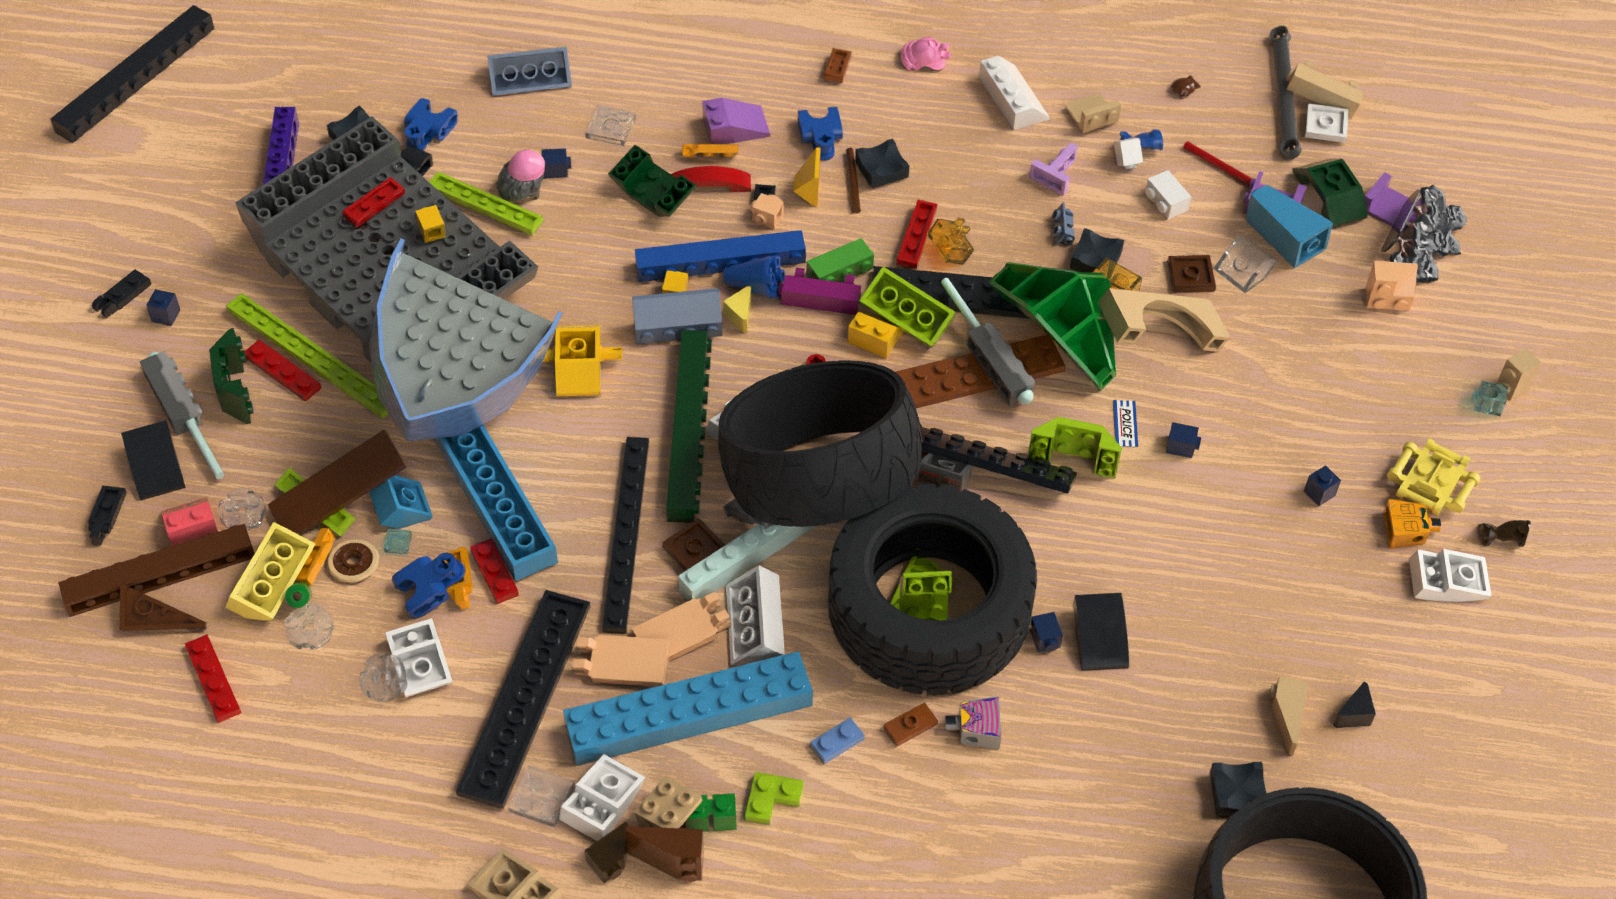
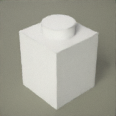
[1114,138,1143,169]

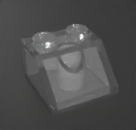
[1213,234,1278,293]

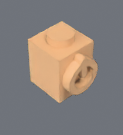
[750,193,784,229]

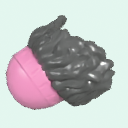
[495,149,545,202]

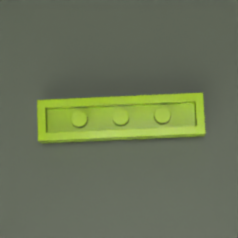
[275,468,356,537]

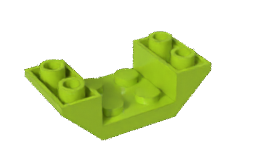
[1028,417,1122,478]
[899,571,952,620]

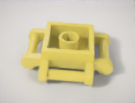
[1387,438,1480,516]

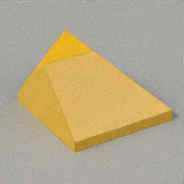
[793,148,820,206]

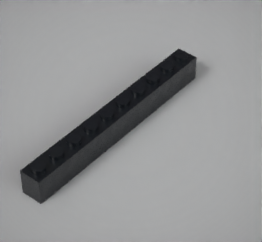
[50,5,215,143]

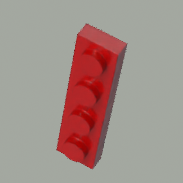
[896,199,938,269]
[245,340,321,402]
[184,634,241,723]

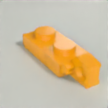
[682,144,739,158]
[293,528,336,585]
[444,546,473,610]

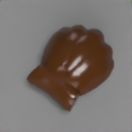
[1171,75,1201,96]

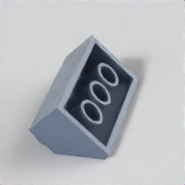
[487,46,572,96]
[632,288,722,344]

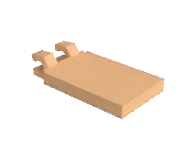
[632,592,731,662]
[572,635,671,686]

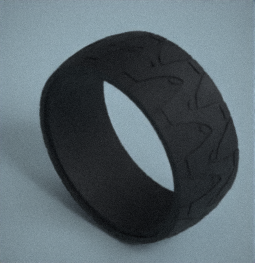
[718,360,922,527]
[1193,787,1427,899]

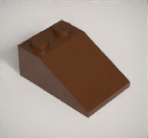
[625,826,704,882]

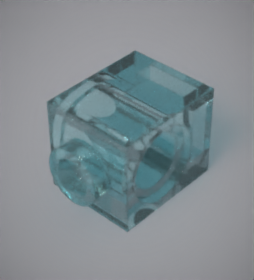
[1472,381,1508,416]

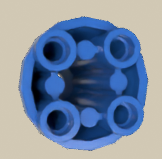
[723,256,785,299]

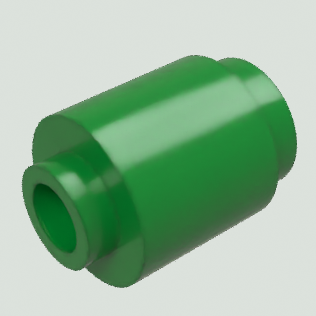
[285,582,312,608]

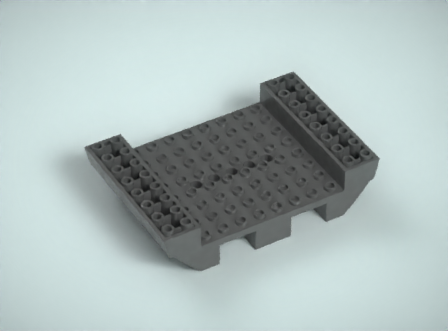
[235,116,538,363]

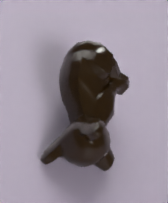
[1479,520,1531,547]

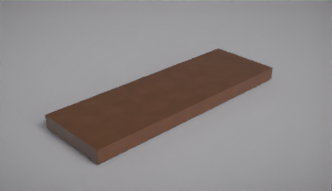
[268,430,407,536]

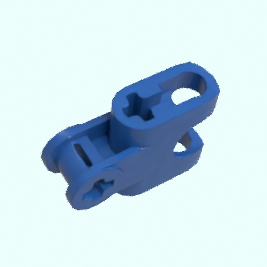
[404,98,458,150]
[798,107,843,160]
[392,553,465,618]

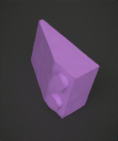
[702,98,770,144]

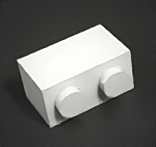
[1145,170,1192,219]

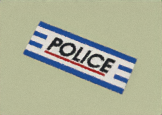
[1114,400,1138,447]

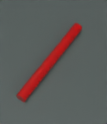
[1183,141,1252,186]

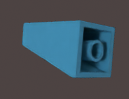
[1246,185,1333,269]

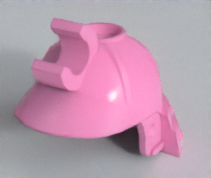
[900,36,951,71]

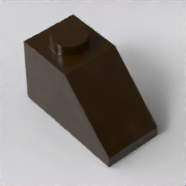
[585,821,629,883]

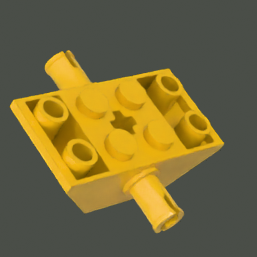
[543,324,623,396]

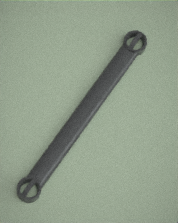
[1269,26,1302,160]

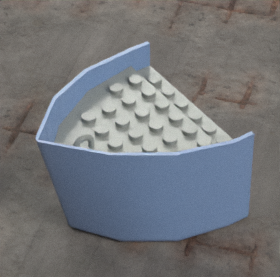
[369,238,562,441]

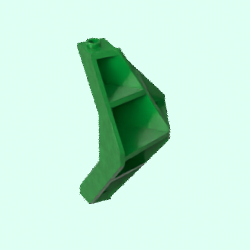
[988,262,1116,391]

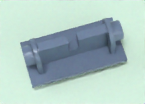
[1052,202,1075,246]

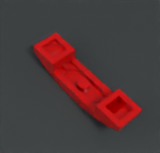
[671,166,751,192]

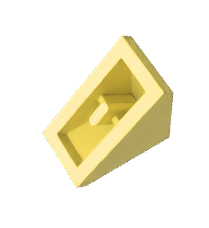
[723,286,751,333]

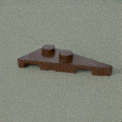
[120,584,207,631]

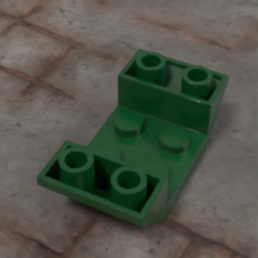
[608,145,697,217]
[1292,158,1368,228]
[209,328,254,424]

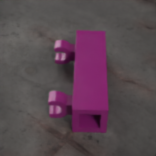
[778,267,861,315]

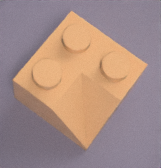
[1365,261,1418,311]

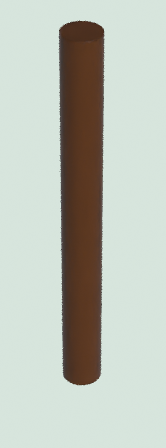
[846,148,861,213]

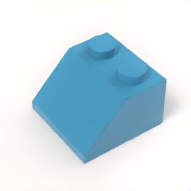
[369,475,433,529]

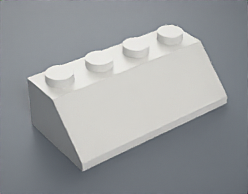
[979,56,1049,131]
[726,565,785,667]

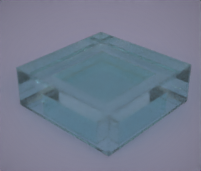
[384,529,412,554]

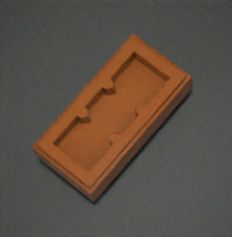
[823,48,852,83]
[884,702,938,746]

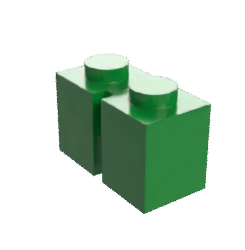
[686,793,737,832]

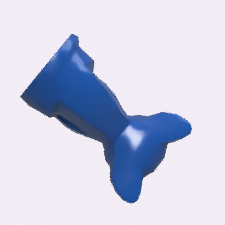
[1120,129,1163,151]

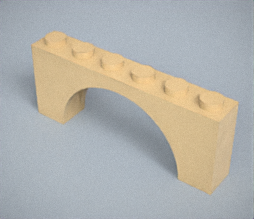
[1098,288,1230,352]

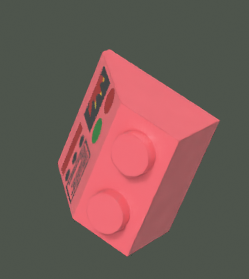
[162,497,218,546]

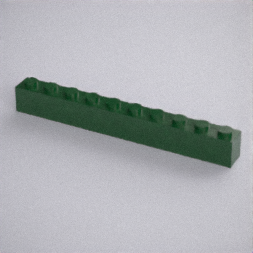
[666,330,712,523]

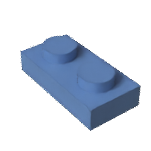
[810,717,865,764]

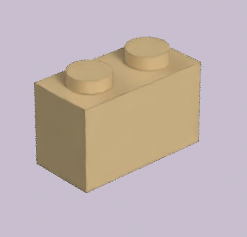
[1496,348,1542,401]

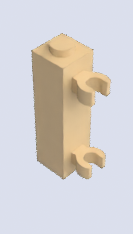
[1286,60,1364,118]

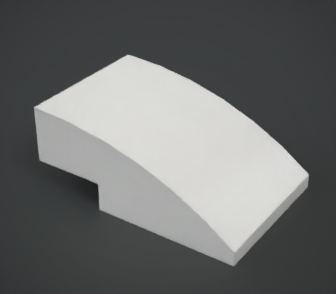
[1409,549,1491,602]
[385,618,453,697]
[559,754,645,841]

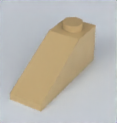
[1269,675,1308,756]

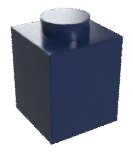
[541,148,572,179]
[146,289,180,326]
[1166,422,1201,458]
[1304,465,1341,506]
[1029,612,1063,653]

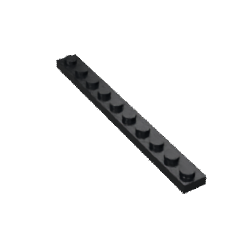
[602,437,649,634]

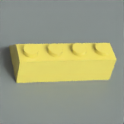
[225,522,315,621]

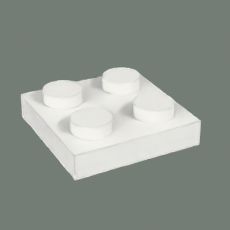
[1305,103,1348,143]

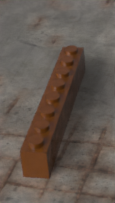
[58,523,255,617]

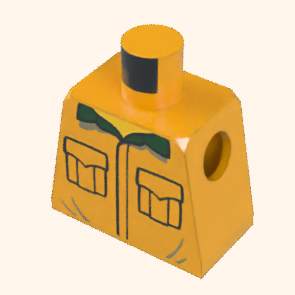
[1383,499,1441,548]

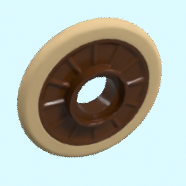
[327,539,379,583]

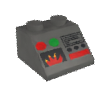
[918,453,973,492]

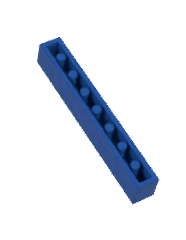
[634,230,806,282]

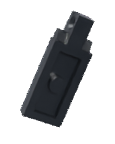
[88,485,127,545]

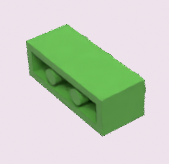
[806,238,874,282]

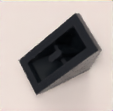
[1333,682,1376,728]

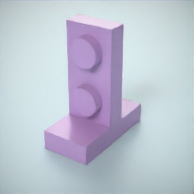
[1029,143,1078,196]

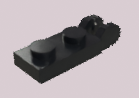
[92,269,151,318]

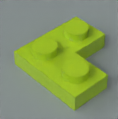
[745,772,804,825]

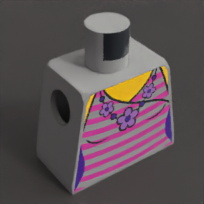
[945,697,1001,749]

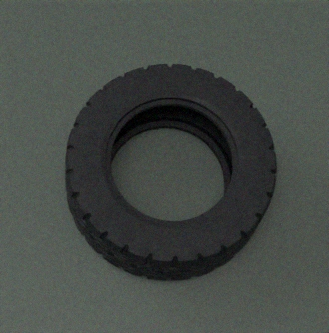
[828,484,1037,695]

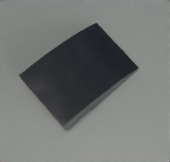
[121,420,186,501]
[1073,593,1130,671]

